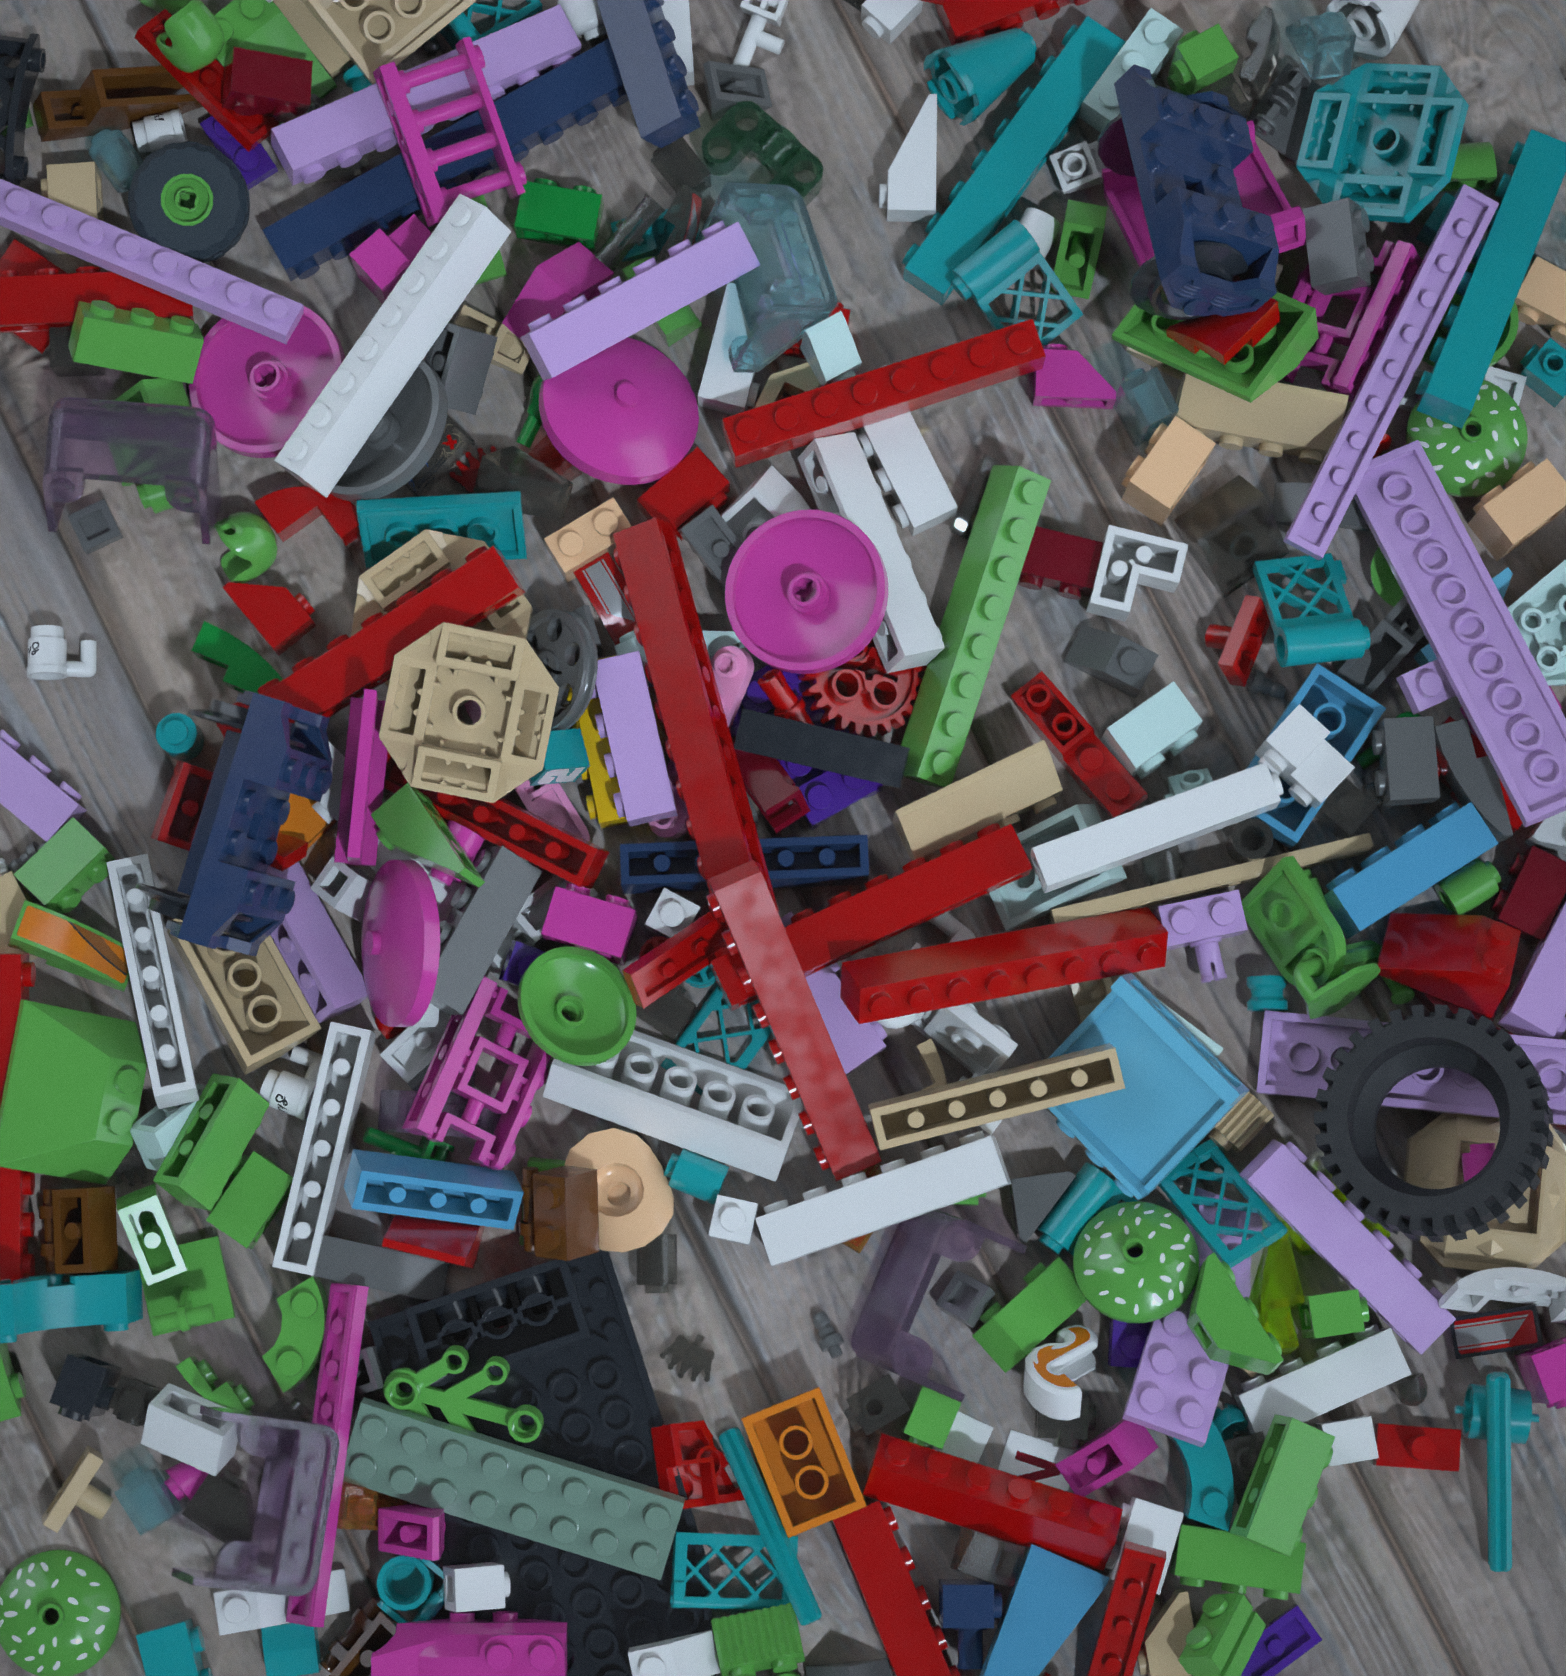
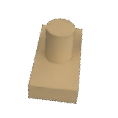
[42,1445,113,1533]

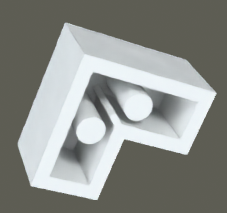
[1086,525,1188,622]
[1255,704,1355,809]

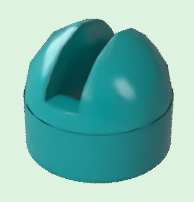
[1212,1403,1248,1440]

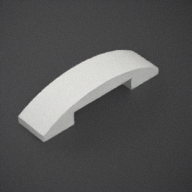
[1438,1267,1566,1324]

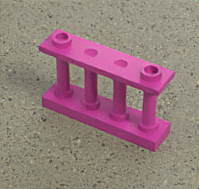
[373,36,527,227]

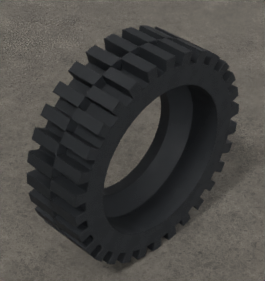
[1314,1004,1554,1242]

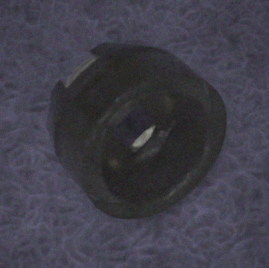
[1391,1373,1428,1406]

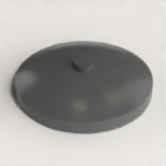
[330,360,448,502]

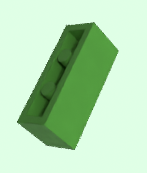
[68,300,204,384]
[153,1073,269,1211]
[1229,1414,1335,1556]
[1170,1523,1306,1600]

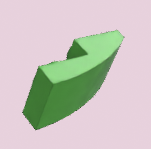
[175,1356,256,1421]

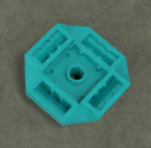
[1296,63,1469,223]

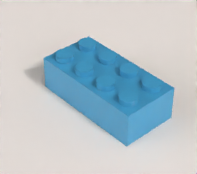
[1246,663,1386,849]
[1324,802,1499,940]

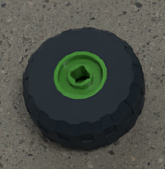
[128,141,250,263]

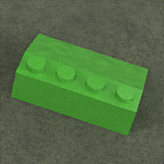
[1112,292,1319,403]

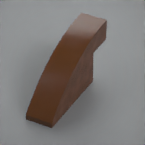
[33,65,203,142]

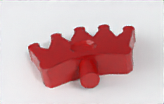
[449,446,503,494]

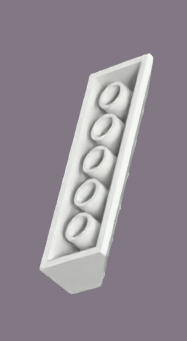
[543,1030,803,1182]

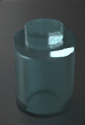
[89,129,144,193]

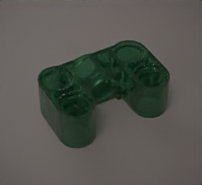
[701,101,823,228]

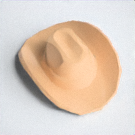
[564,1128,674,1253]

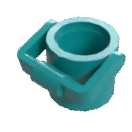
[376,1555,445,1623]

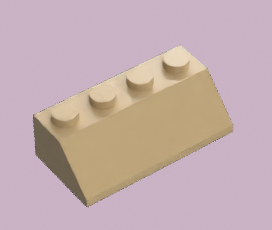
[1173,373,1348,465]
[893,740,1063,862]
[167,918,321,1075]

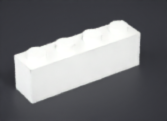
[857,365,958,537]
[1234,1324,1412,1442]

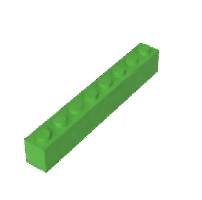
[901,465,1051,788]

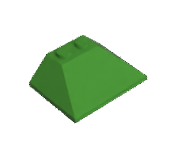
[0,1000,147,1185]

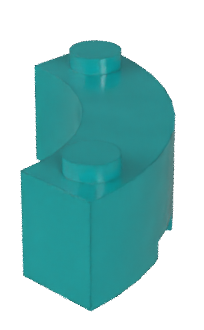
[0,1269,143,1343]
[1167,1420,1234,1531]

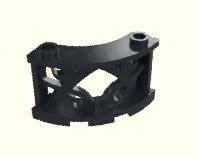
[0,33,46,186]

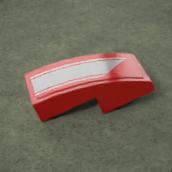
[573,552,637,646]

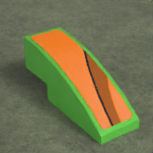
[8,900,130,992]

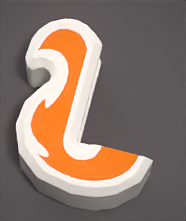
[1024,1325,1098,1421]

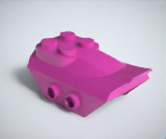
[371,1611,567,1676]

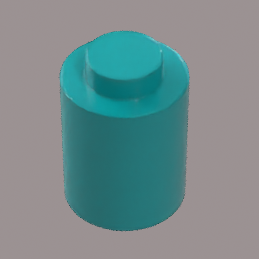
[156,713,204,761]
[664,1148,730,1205]

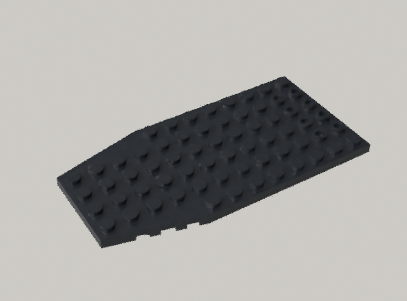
[368,1248,717,1676]

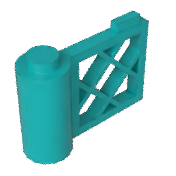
[951,220,1084,347]
[1252,553,1371,667]
[1037,1162,1137,1256]

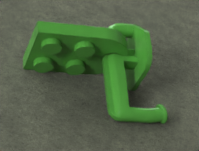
[1241,856,1415,1019]

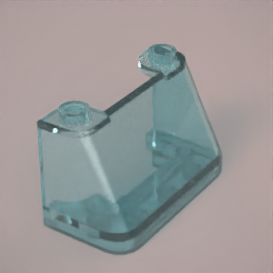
[694,182,837,373]

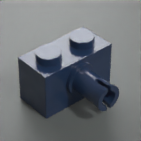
[939,1579,1002,1669]

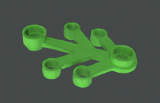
[383,1345,544,1443]

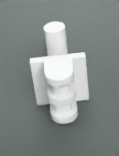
[733,0,789,67]

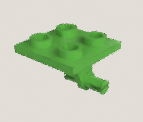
[138,1236,236,1336]

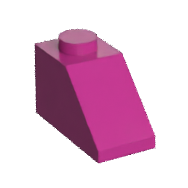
[1032,344,1116,409]
[1056,1419,1159,1497]
[378,1503,446,1561]

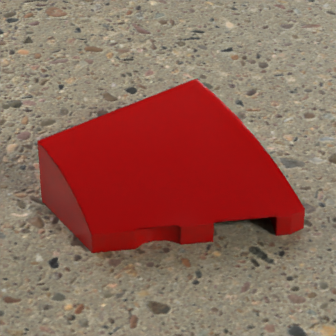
[1166,298,1280,365]
[651,1420,745,1509]

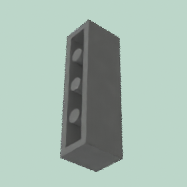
[430,846,542,1015]

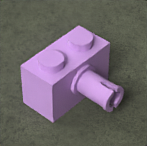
[1153,890,1248,983]

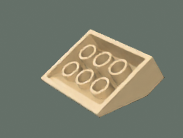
[302,0,477,85]

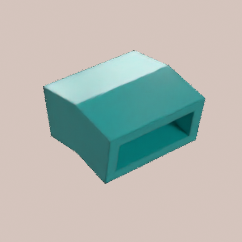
[261,1623,322,1676]

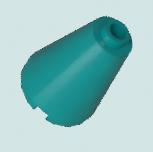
[923,28,1037,126]

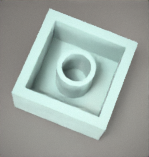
[1100,681,1203,780]

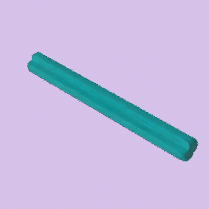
[1486,1372,1512,1572]
[719,1427,822,1626]

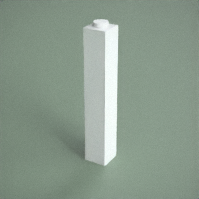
[1030,762,1283,893]

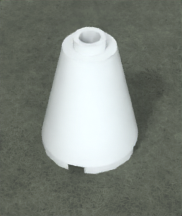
[1326,0,1420,60]

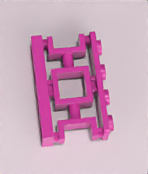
[1280,240,1423,402]
[402,976,551,1170]

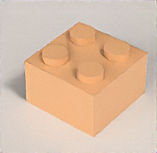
[1121,416,1216,526]
[1468,458,1566,561]

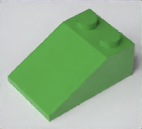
[214,0,337,126]

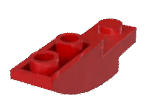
[1010,671,1148,818]

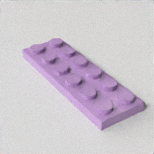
[1122,1187,1268,1448]

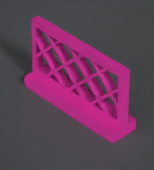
[334,689,388,867]

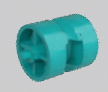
[1455,1383,1540,1444]

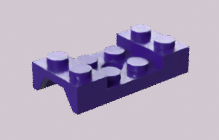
[741,665,883,830]

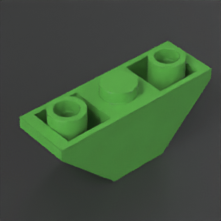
[1187,1252,1284,1375]

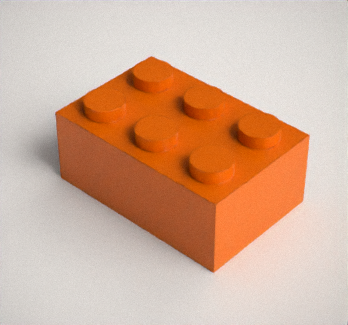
[741,1386,866,1538]

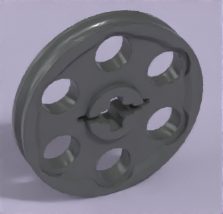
[527,609,598,731]

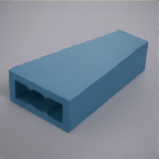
[979,1544,1110,1676]

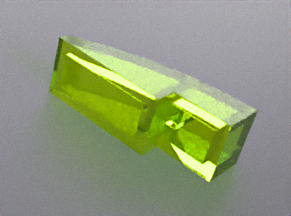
[1252,1221,1305,1355]

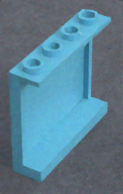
[1048,973,1250,1200]

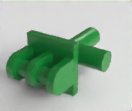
[363,1126,455,1162]

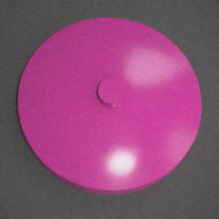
[189,306,346,458]
[539,337,699,485]
[725,509,888,674]
[361,859,440,1027]

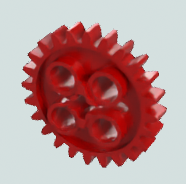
[798,639,927,738]

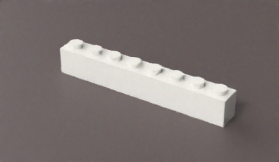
[274,194,511,498]

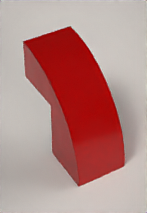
[254,486,361,546]

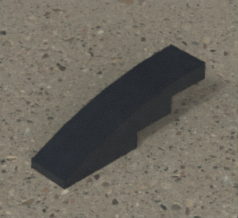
[734,709,910,788]

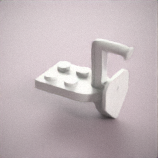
[876,912,1018,1076]

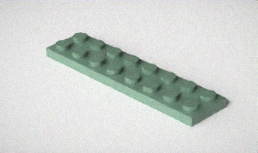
[343,1397,686,1580]

